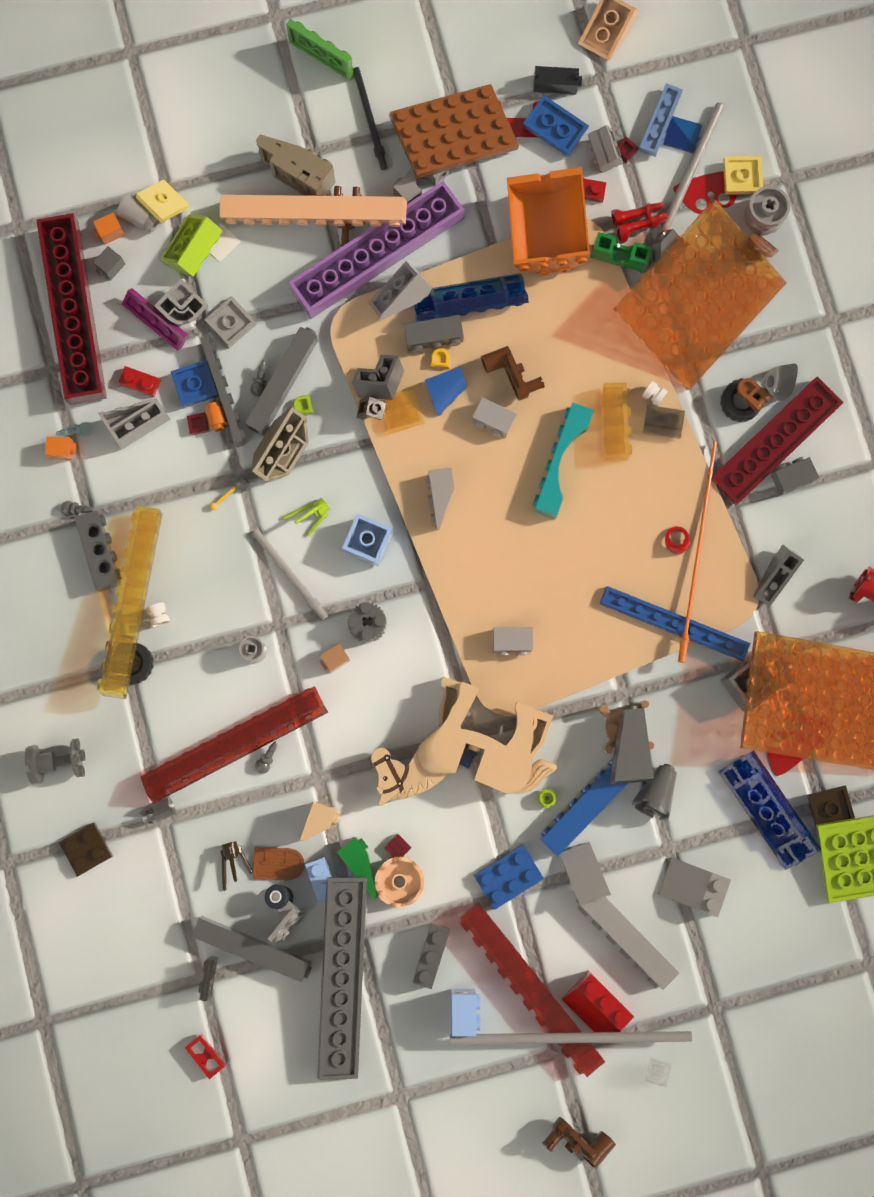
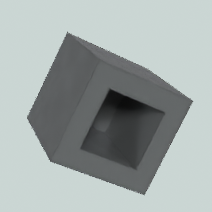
[93,246,126,280]

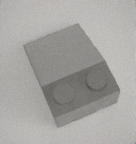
[369,261,433,320]
[658,857,731,917]

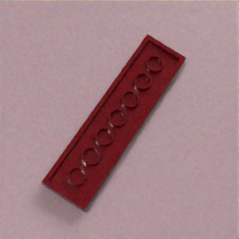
[711,376,844,506]

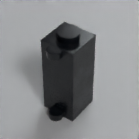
[533,66,582,94]

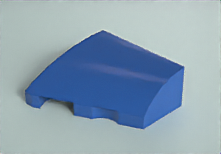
[425,367,467,417]

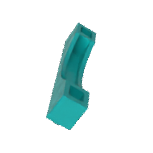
[533,403,594,519]

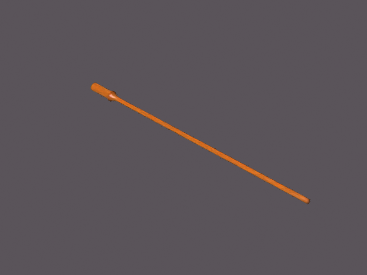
[677,441,717,663]

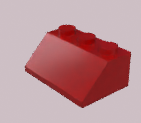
[562,970,634,1032]

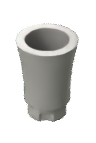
[116,194,159,233]

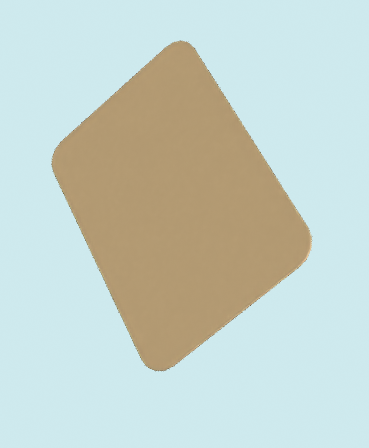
[330,219,759,717]

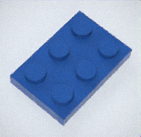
[522,95,589,157]
[474,845,544,910]

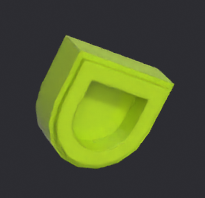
[293,394,314,416]

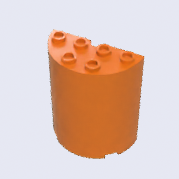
[507,167,590,276]

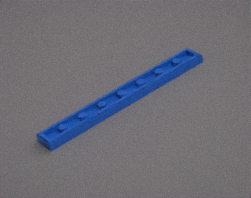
[600,586,751,662]

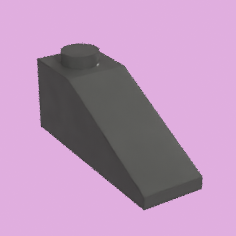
[754,545,804,607]

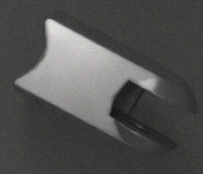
[140,797,176,824]

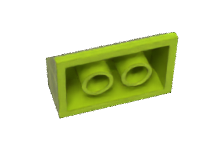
[160,214,223,277]

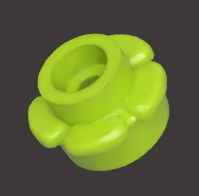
[537,789,556,808]

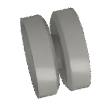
[744,186,791,235]

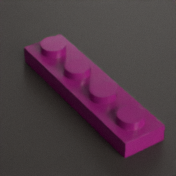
[122,288,188,351]

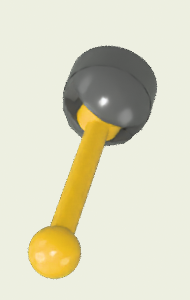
[210,474,250,510]

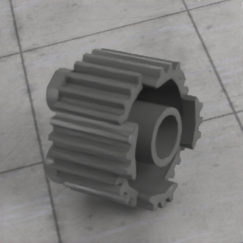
[348,602,387,643]

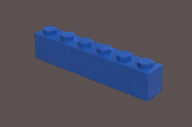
[540,758,628,856]

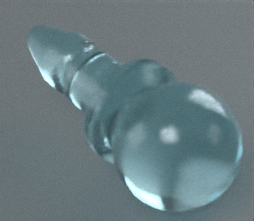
[56,421,93,437]

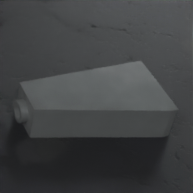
[610,706,654,784]

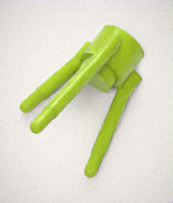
[282,498,330,536]

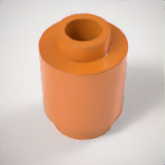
[205,402,228,432]

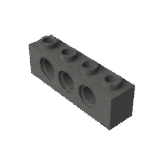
[74,510,123,592]

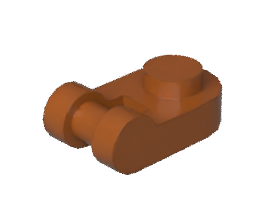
[737,378,771,412]

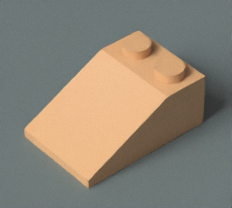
[578,0,639,61]

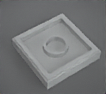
[204,296,257,348]

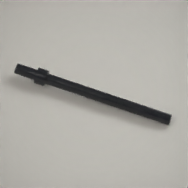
[353,67,388,170]

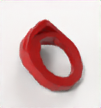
[665,526,690,555]

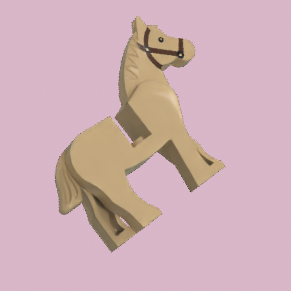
[371,677,557,806]

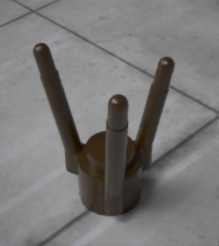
[220,841,253,891]

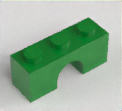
[590,232,653,273]

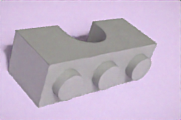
[393,167,449,204]

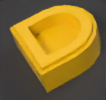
[430,348,450,369]

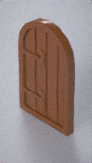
[748,232,779,258]
[253,847,305,881]

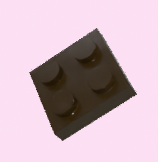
[807,785,855,831]
[59,822,113,877]

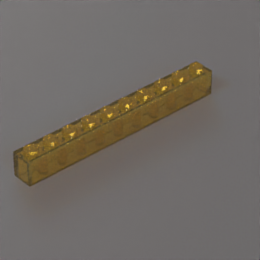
[97,506,162,699]

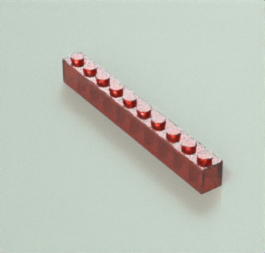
[140,686,329,803]
[460,901,605,1077]

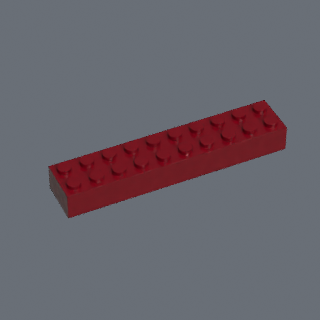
[36,213,107,405]

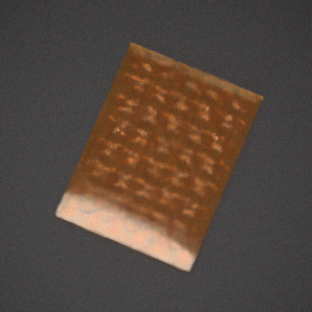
[613,200,787,390]
[740,631,874,770]

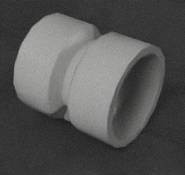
[239,636,267,663]

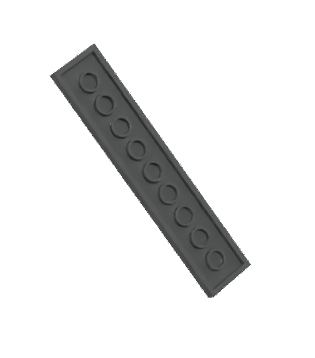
[317,877,367,1081]

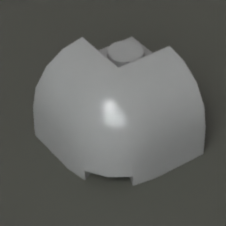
[154,279,208,325]

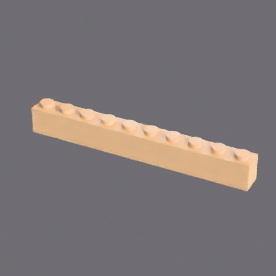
[219,195,407,227]

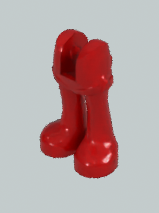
[611,202,668,244]

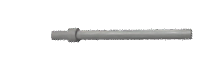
[252,529,329,621]

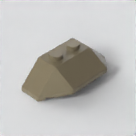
[251,407,308,482]

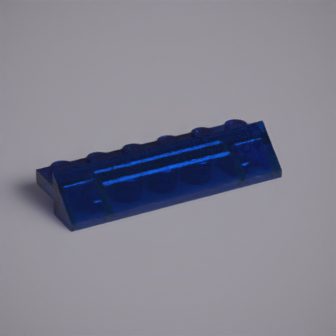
[413,273,529,322]
[719,750,821,870]

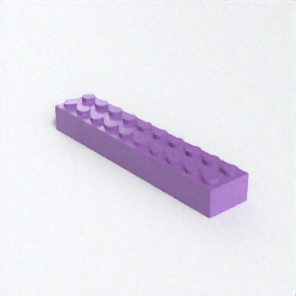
[288,180,465,319]

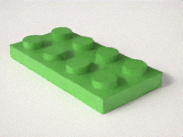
[286,19,354,81]

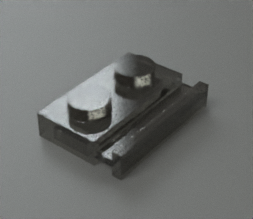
[643,405,685,439]
[198,956,218,1001]

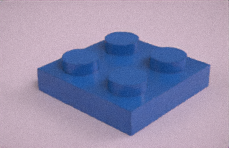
[171,360,219,408]

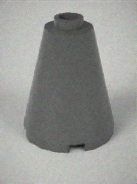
[632,764,677,821]

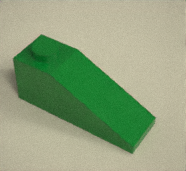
[337,837,377,899]

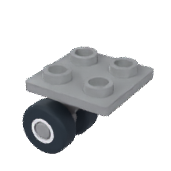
[264,885,305,942]

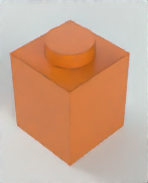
[93,212,125,244]
[45,436,76,460]

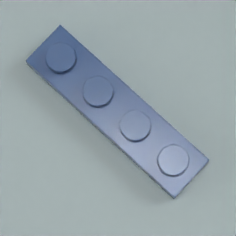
[638,83,683,157]

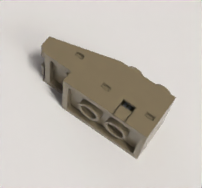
[256,134,335,196]

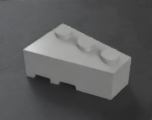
[98,398,170,449]

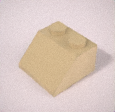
[300,801,340,841]

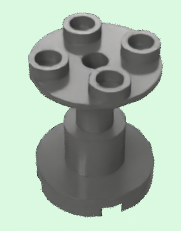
[25,738,86,785]

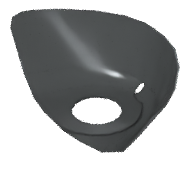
[761,363,798,401]

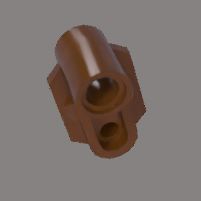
[481,346,545,401]
[542,1117,616,1169]

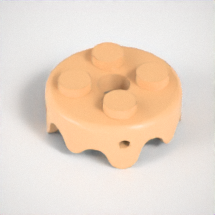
[375,857,424,907]

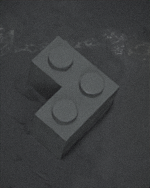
[352,355,404,400]

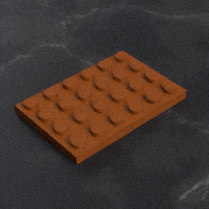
[389,84,519,179]

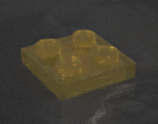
[379,387,424,435]

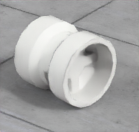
[642,381,668,407]
[146,603,170,627]

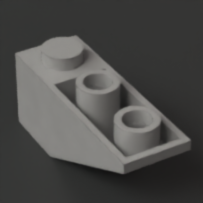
[425,468,454,530]

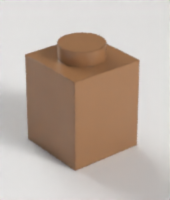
[319,643,351,673]

